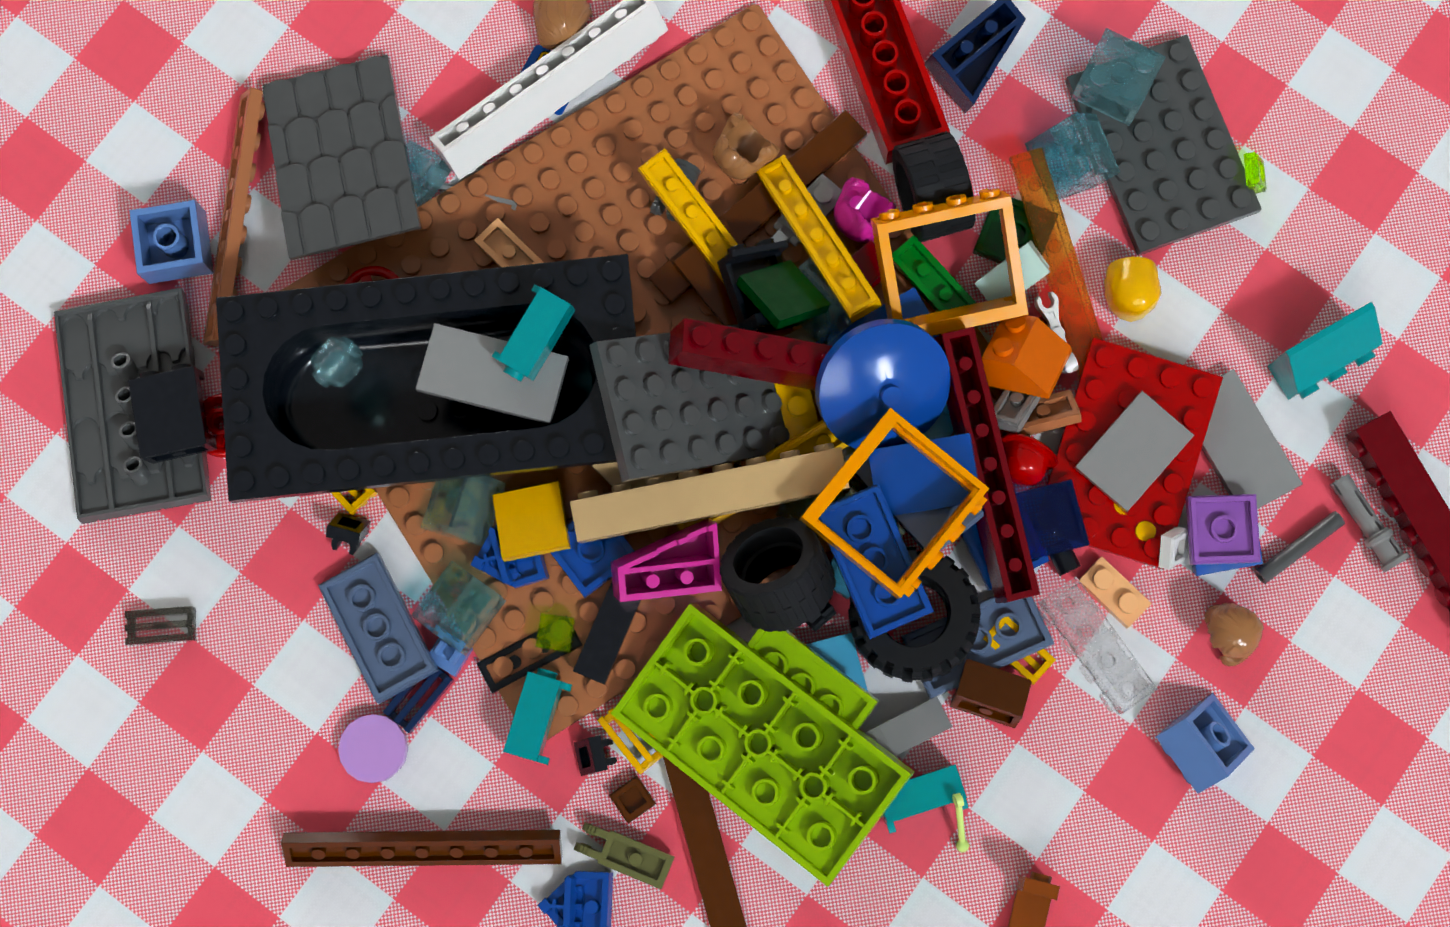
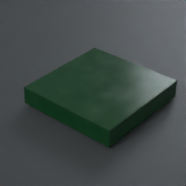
[973,197,1058,264]
[736,260,831,329]

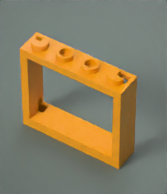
[871,188,1028,336]
[799,408,989,599]

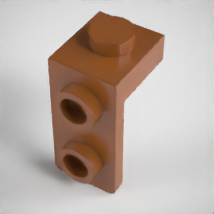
[1008,871,1060,927]

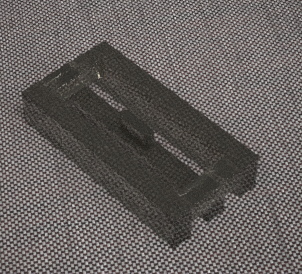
[125,606,197,646]

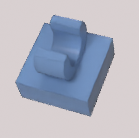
[430,630,473,677]

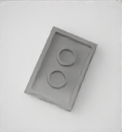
[1074,391,1194,512]

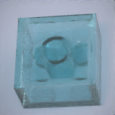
[1071,28,1166,126]

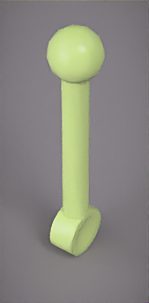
[952,793,970,853]

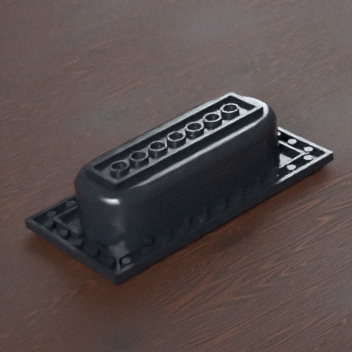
[216,254,636,503]

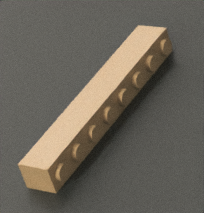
[570,443,850,543]

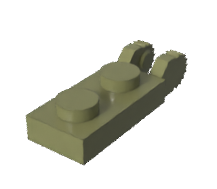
[574,822,675,889]

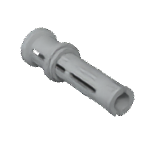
[1330,473,1411,573]

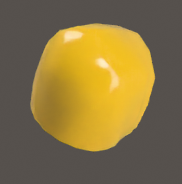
[1104,257,1161,322]

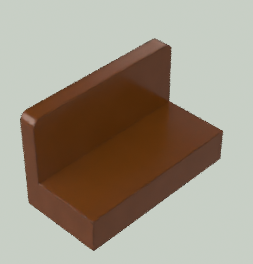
[950,659,1032,728]

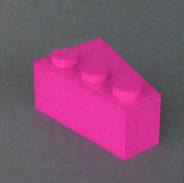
[611,518,722,602]

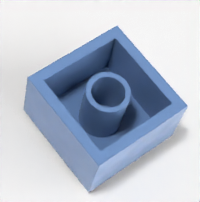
[129,200,214,284]

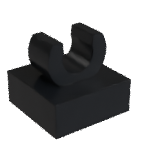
[326,512,371,555]
[574,735,617,776]

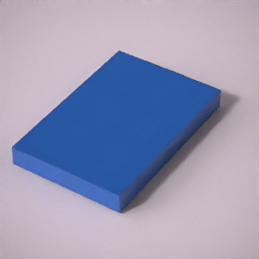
[869,433,978,516]

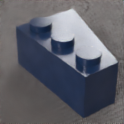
[925,0,1026,113]

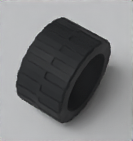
[892,131,976,242]
[720,517,836,632]

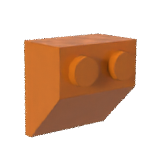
[982,315,1072,399]

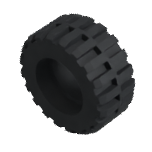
[848,547,981,683]

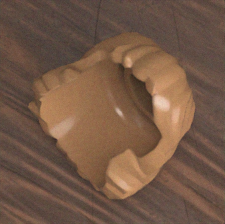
[533,0,593,50]
[713,112,780,180]
[1204,603,1264,666]

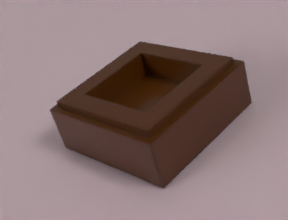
[609,775,657,824]

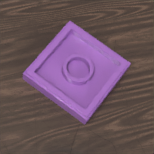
[1186,494,1261,565]

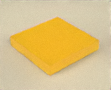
[492,481,571,562]

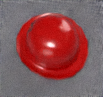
[1001,433,1058,486]

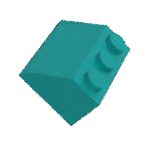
[1267,302,1383,400]

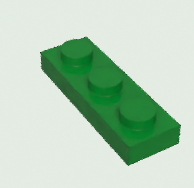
[892,235,976,312]

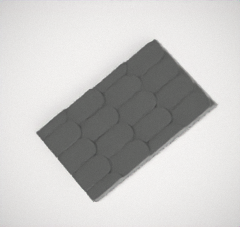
[263,55,422,260]
[54,288,211,524]

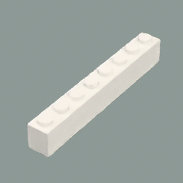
[429,0,668,180]

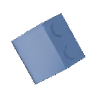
[1156,693,1255,794]

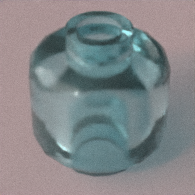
[311,336,363,388]

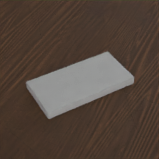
[416,323,569,425]
[1202,369,1303,509]

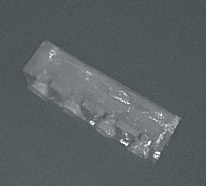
[1038,577,1158,714]

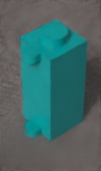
[492,284,576,382]
[503,668,572,765]
[881,764,968,834]

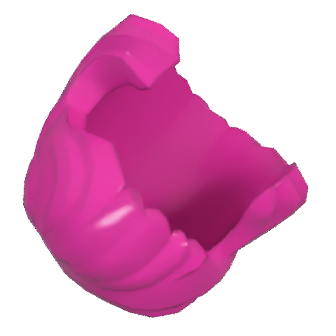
[834,177,896,243]

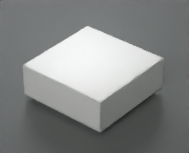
[1158,527,1188,570]

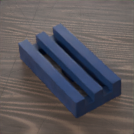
[383,667,454,734]

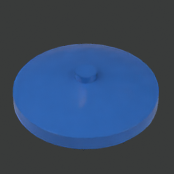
[815,319,951,449]

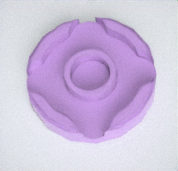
[338,714,408,783]

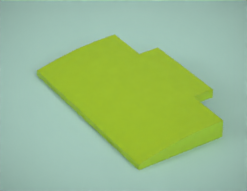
[611,603,915,887]

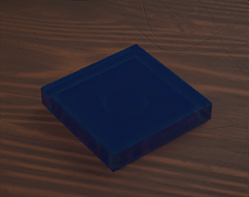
[1015,479,1090,560]

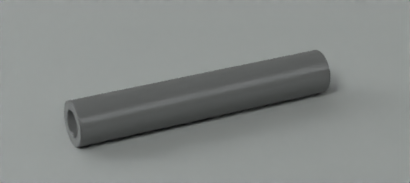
[1255,511,1345,584]

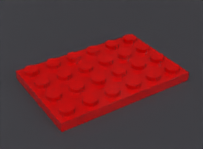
[1033,338,1223,570]

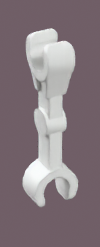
[1034,292,1079,373]

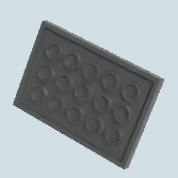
[1065,35,1262,256]
[589,324,790,482]

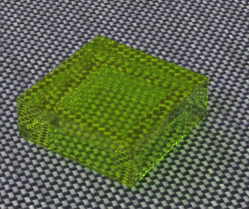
[1243,152,1267,194]
[535,613,575,653]

